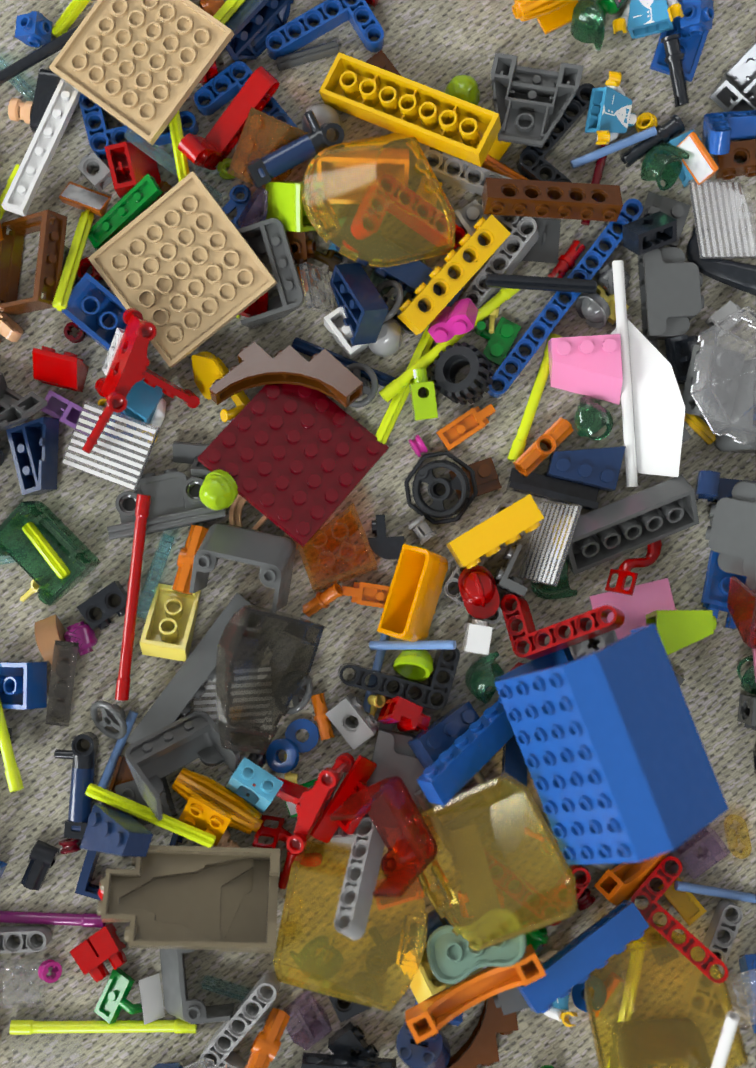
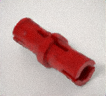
[548,240,585,278]

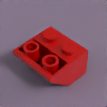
[104,141,161,199]
[32,346,89,393]

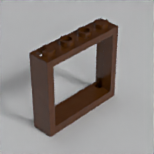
[0,209,68,316]

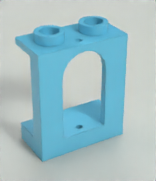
[225,757,284,813]

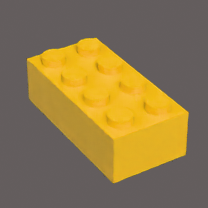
[446,494,544,569]

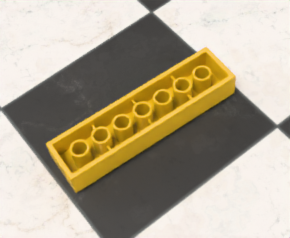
[319,52,501,167]

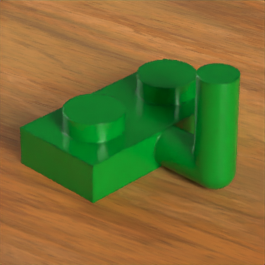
[475,317,521,366]
[94,968,143,1024]

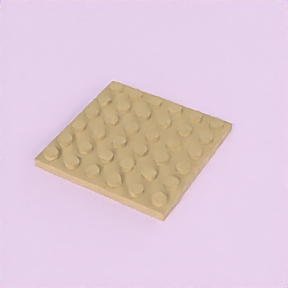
[49,0,234,146]
[88,171,277,368]

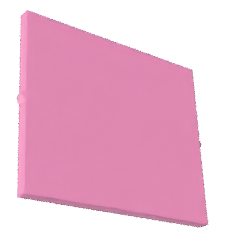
[589,578,677,640]

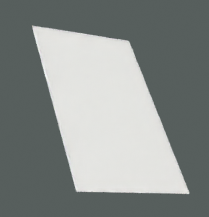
[138,973,165,1025]

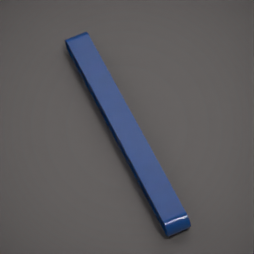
[488,199,643,398]

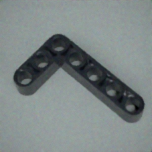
[517,83,595,183]
[338,647,460,710]

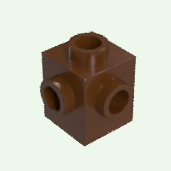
[286,231,316,264]

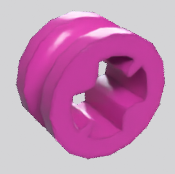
[408,435,428,458]
[38,959,62,983]

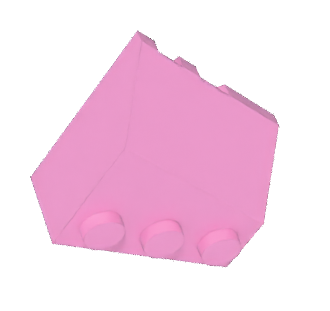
[548,334,623,405]

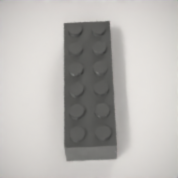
[555,475,699,575]

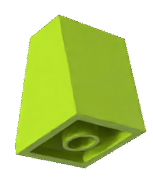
[265,181,324,232]
[646,610,717,655]

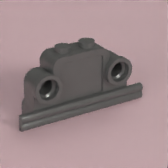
[637,247,704,350]
[107,468,226,540]
[705,480,756,590]
[364,723,425,828]

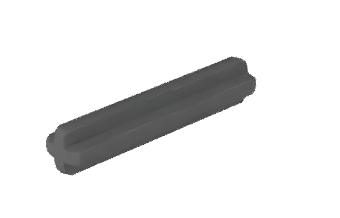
[276,40,340,71]

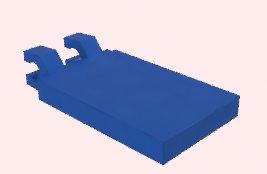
[650,0,709,82]
[701,550,752,629]

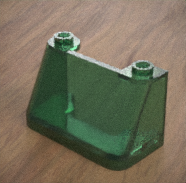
[0,500,100,606]

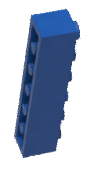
[417,696,514,806]
[517,900,649,1014]

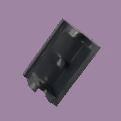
[665,335,699,385]

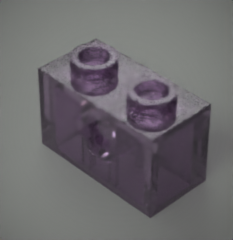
[672,826,731,880]

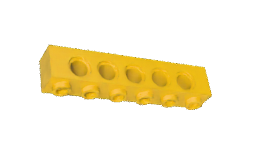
[397,214,511,336]

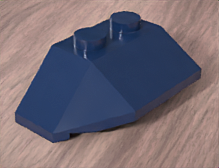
[225,0,294,61]

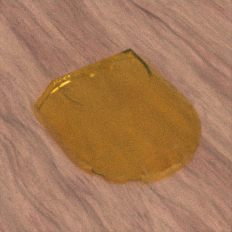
[301,132,456,267]
[585,923,749,1068]

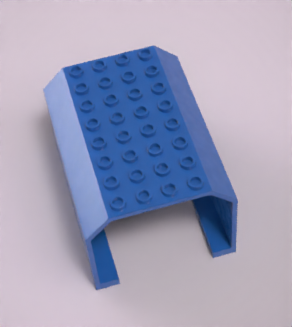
[494,623,729,865]

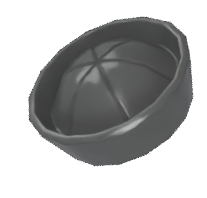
[575,293,611,329]

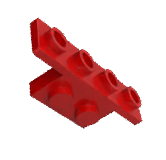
[310,755,377,843]

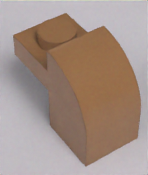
[34,614,76,671]

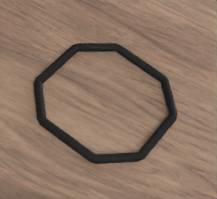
[404,451,478,525]

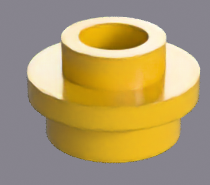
[635,112,658,133]

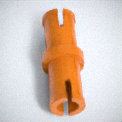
[311,693,335,741]

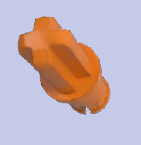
[302,583,344,617]

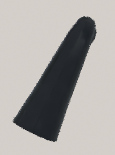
[686,225,756,296]

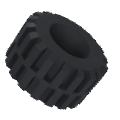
[431,342,494,405]

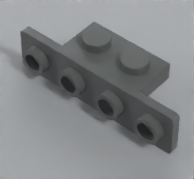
[172,441,211,479]

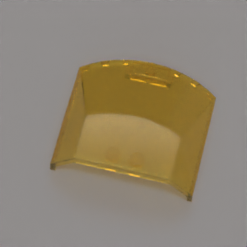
[409,773,577,952]
[273,840,428,1012]

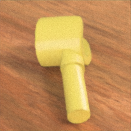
[487,306,500,334]
[20,576,49,602]
[367,694,386,717]
[284,754,298,784]

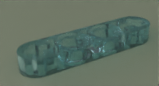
[137,533,174,619]

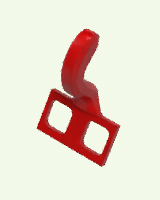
[605,540,662,596]
[252,815,323,868]

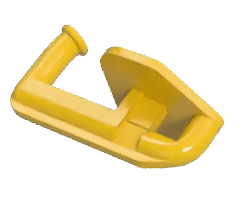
[191,351,250,422]

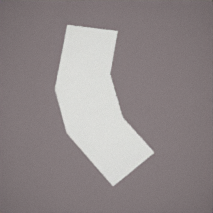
[611,319,685,477]

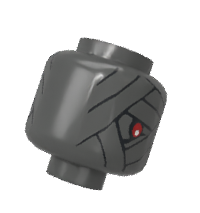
[597,263,631,296]

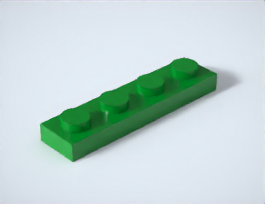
[88,174,163,250]

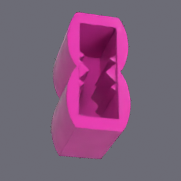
[428,298,478,343]

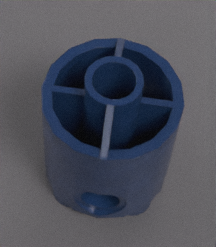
[396,1021,451,1068]

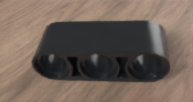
[30,69,61,132]

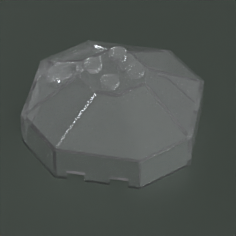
[691,306,756,445]

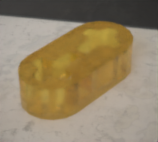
[724,814,752,859]

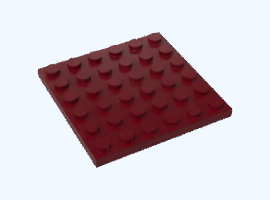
[198,383,389,547]

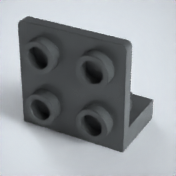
[493,543,528,597]
[115,776,176,826]

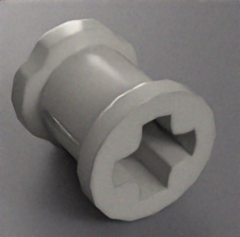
[408,515,437,545]

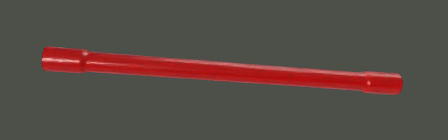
[115,494,151,701]

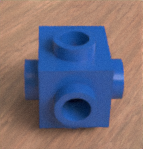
[679,0,714,36]
[15,11,53,48]

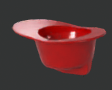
[458,565,500,619]

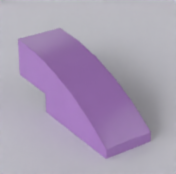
[41,390,110,441]

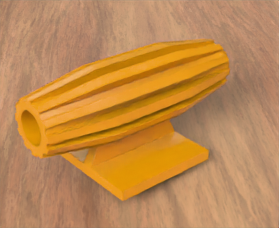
[512,0,585,35]
[171,768,263,846]

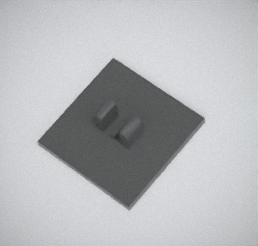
[514,218,561,263]

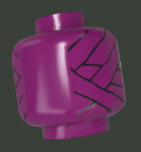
[64,621,98,656]

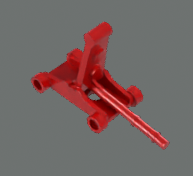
[82,308,200,454]
[253,753,355,889]

